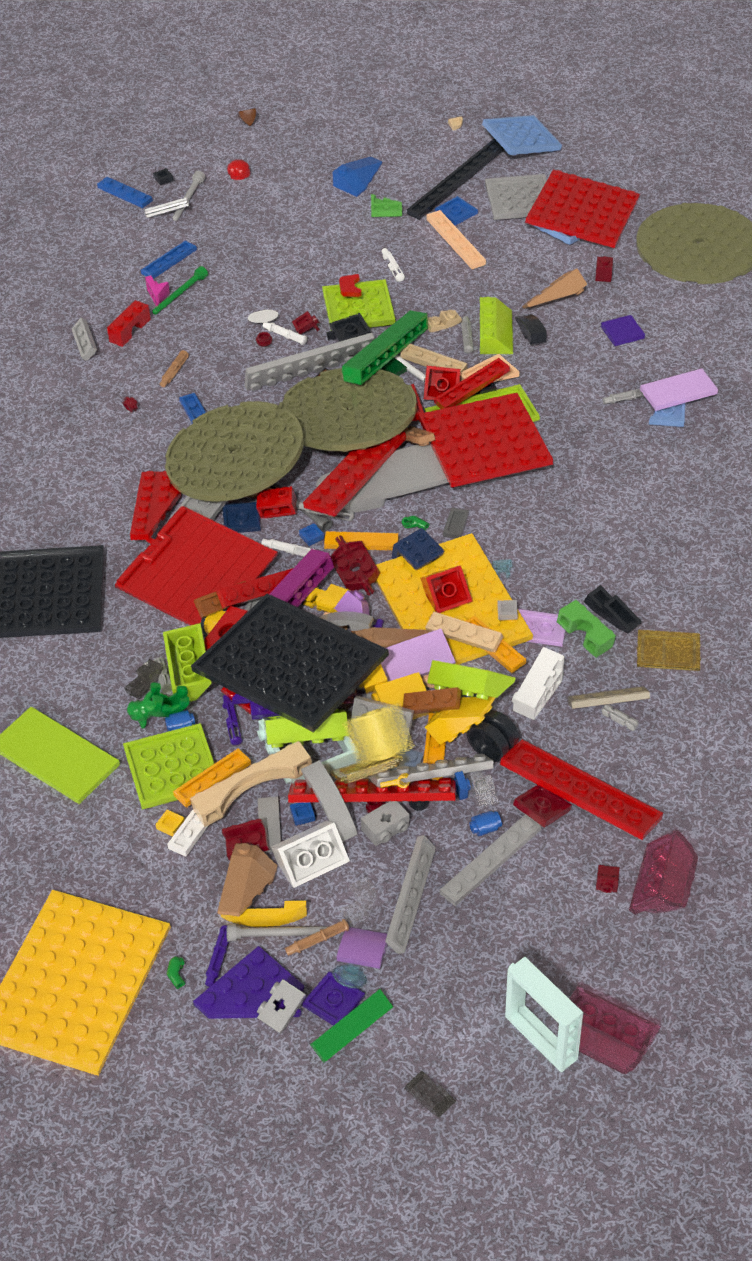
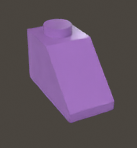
[334,590,371,628]

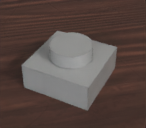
[498,600,517,620]

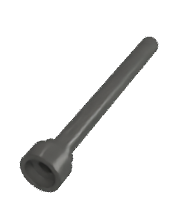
[270,483,332,532]

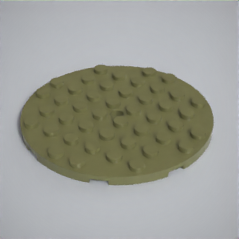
[636,203,752,284]
[279,368,417,452]
[165,401,304,502]

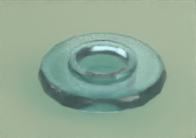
[333,965,367,988]

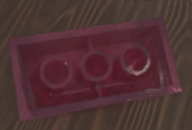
[629,830,698,915]
[557,986,661,1074]

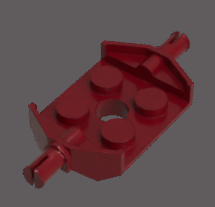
[330,535,380,596]

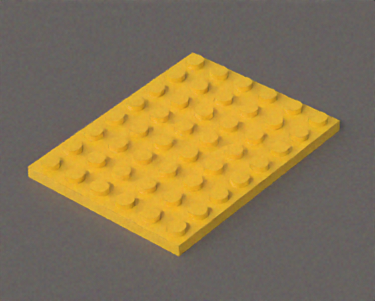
[376,533,533,665]
[0,890,171,1076]

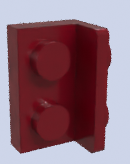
[222,819,269,860]

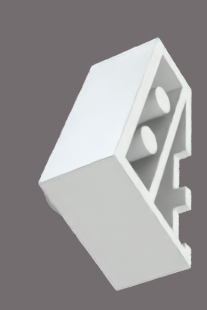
[512,647,564,720]

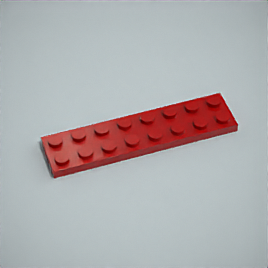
[303,432,406,516]
[500,739,663,840]
[288,778,456,803]

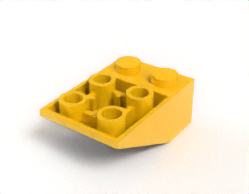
[425,696,495,745]

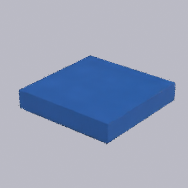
[435,196,478,225]

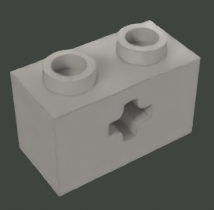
[361,801,410,846]
[257,979,306,1034]

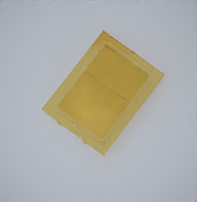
[636,630,701,671]
[330,753,404,784]

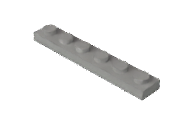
[371,754,494,787]
[440,814,541,906]
[385,835,436,954]

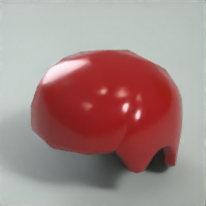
[227,159,251,180]

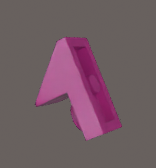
[145,275,170,306]

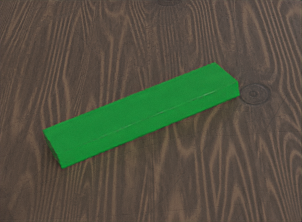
[310,989,393,1063]

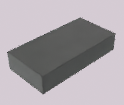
[443,507,469,539]

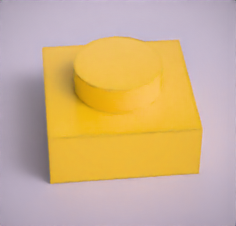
[156,810,185,837]

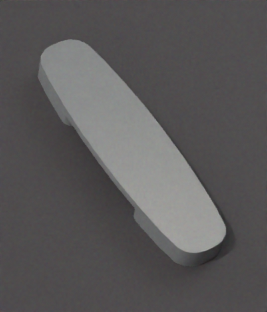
[316,442,449,513]

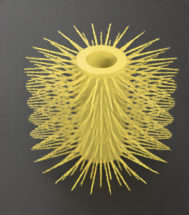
[342,703,415,767]

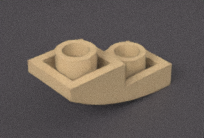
[428,310,462,332]

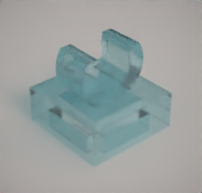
[491,559,512,579]

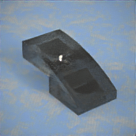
[124,659,164,699]
[404,1071,456,1118]

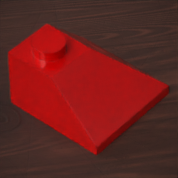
[423,365,461,401]
[420,565,472,613]

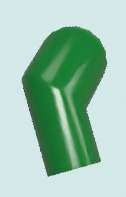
[401,516,429,531]
[166,956,185,989]

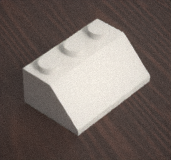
[271,821,350,888]

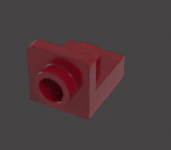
[292,311,320,335]
[596,865,620,893]

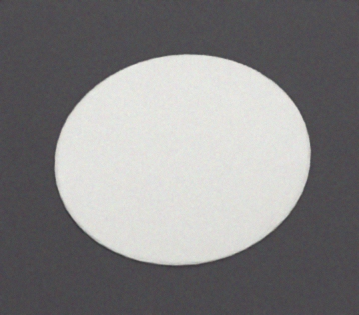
[248,310,278,323]

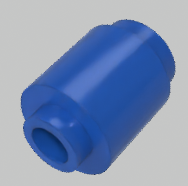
[165,710,195,731]
[469,810,502,837]

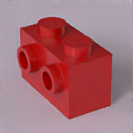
[256,486,297,518]

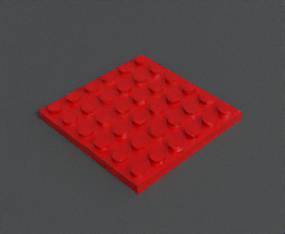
[525,169,640,248]
[418,392,553,488]

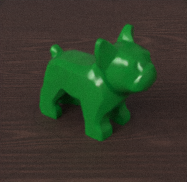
[127,682,189,729]

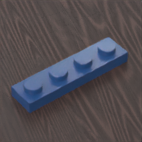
[97,177,153,208]

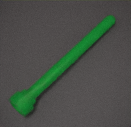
[152,266,208,315]

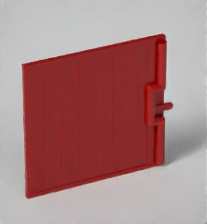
[115,506,278,626]

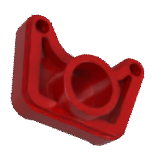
[339,274,362,297]

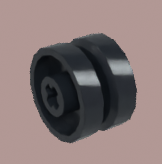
[467,710,520,762]

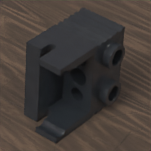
[326,313,371,342]

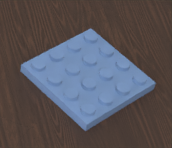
[482,115,562,155]

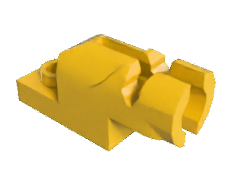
[303,584,365,613]

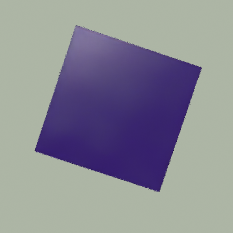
[601,315,645,346]
[302,971,365,1025]

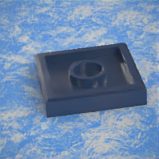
[222,502,261,533]

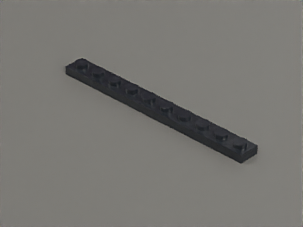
[407,138,505,220]

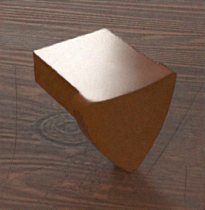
[237,108,256,126]

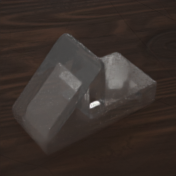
[464,770,499,810]

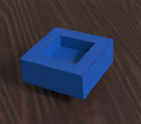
[299,523,324,546]
[454,771,471,800]
[290,802,315,826]

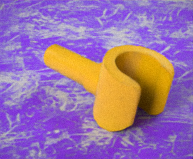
[380,773,410,788]

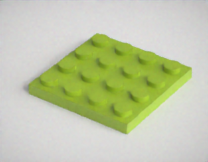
[322,279,396,330]
[123,723,214,810]

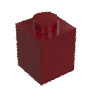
[595,256,613,282]

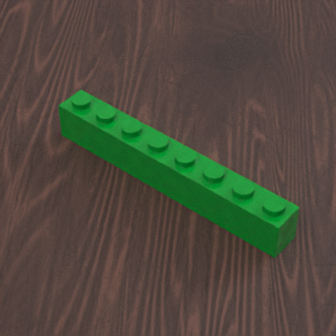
[342,310,428,385]

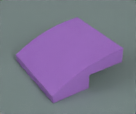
[337,927,387,969]

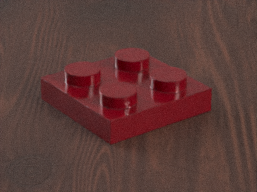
[513,785,572,828]

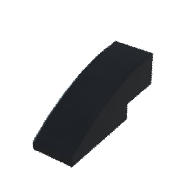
[515,314,547,345]
[584,585,642,634]

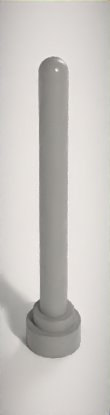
[173,171,206,221]
[227,924,328,942]

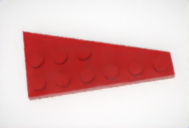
[130,471,181,540]

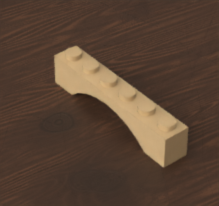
[190,741,312,827]

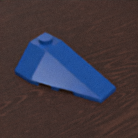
[333,156,382,197]

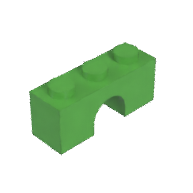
[556,600,616,658]

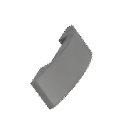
[319,611,374,632]
[301,760,357,842]

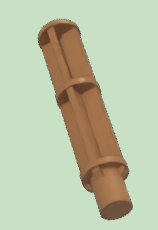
[160,350,189,387]
[285,919,349,956]

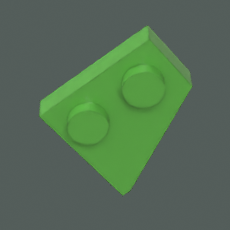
[371,194,402,217]

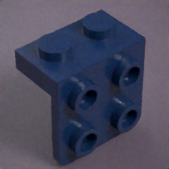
[392,528,444,570]

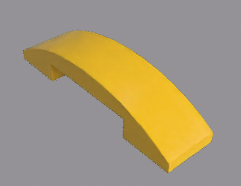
[219,901,307,927]

